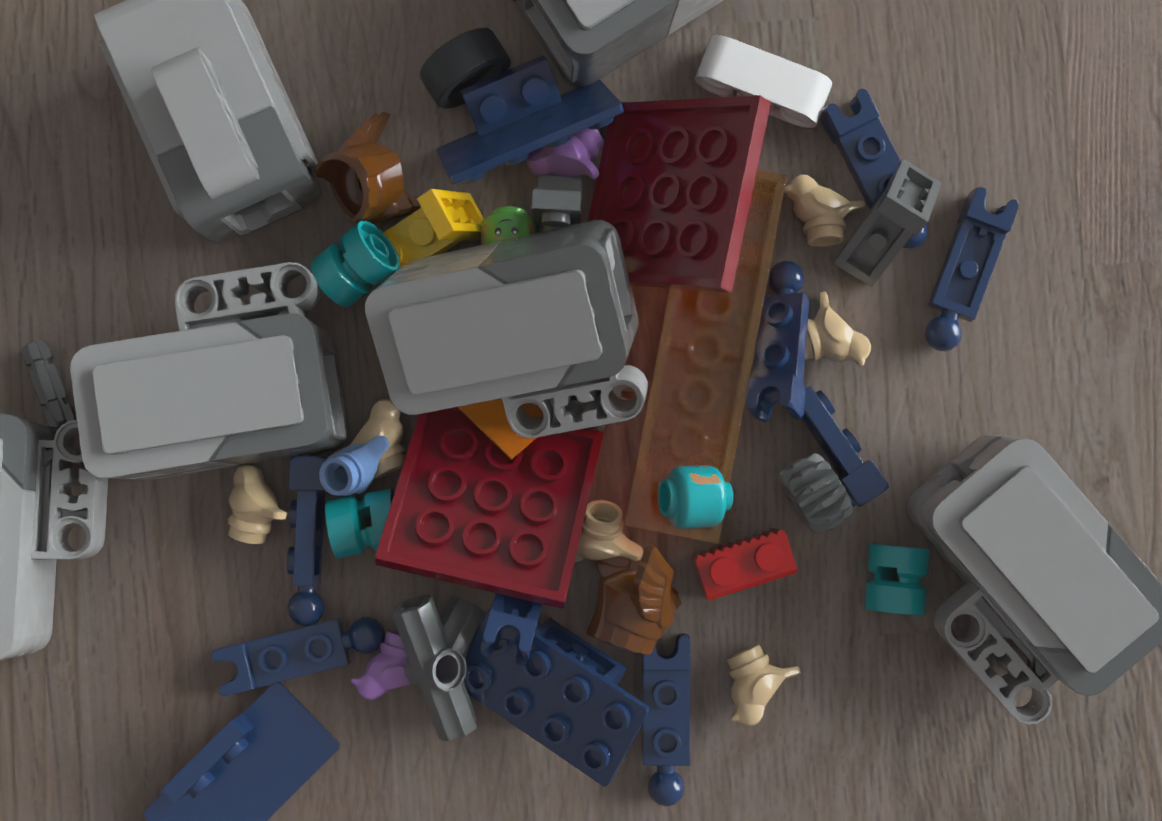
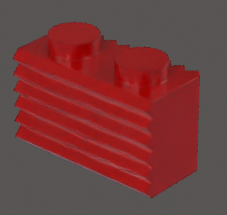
[691,528,798,601]

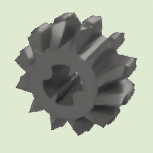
[780,453,853,535]

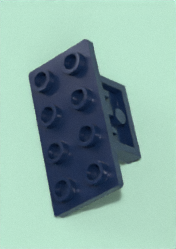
[436,55,624,185]
[464,608,650,787]
[143,682,340,821]

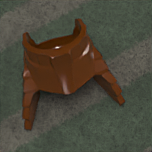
[314,111,421,224]
[587,544,681,655]

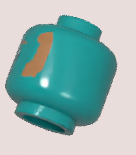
[658,465,733,529]

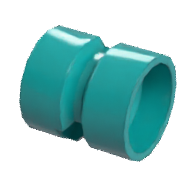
[311,221,400,307]
[325,488,395,559]
[864,544,930,615]

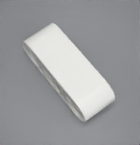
[694,35,832,128]

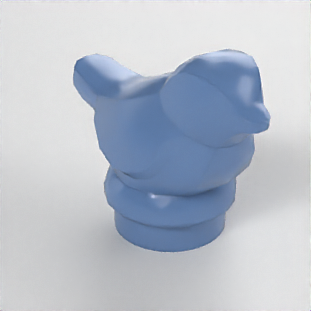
[319,436,389,496]

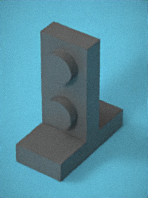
[834,159,942,287]
[532,175,583,232]

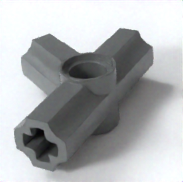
[392,594,486,741]

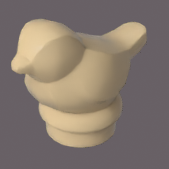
[783,175,866,247]
[805,291,871,367]
[334,399,406,479]
[228,465,287,544]
[575,500,643,562]
[726,644,801,727]

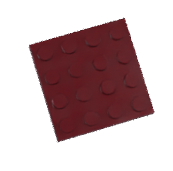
[587,95,771,293]
[375,407,604,609]

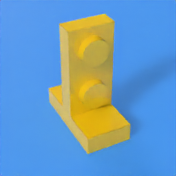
[382,189,484,283]

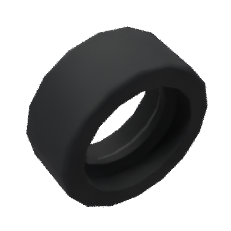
[420,28,511,109]

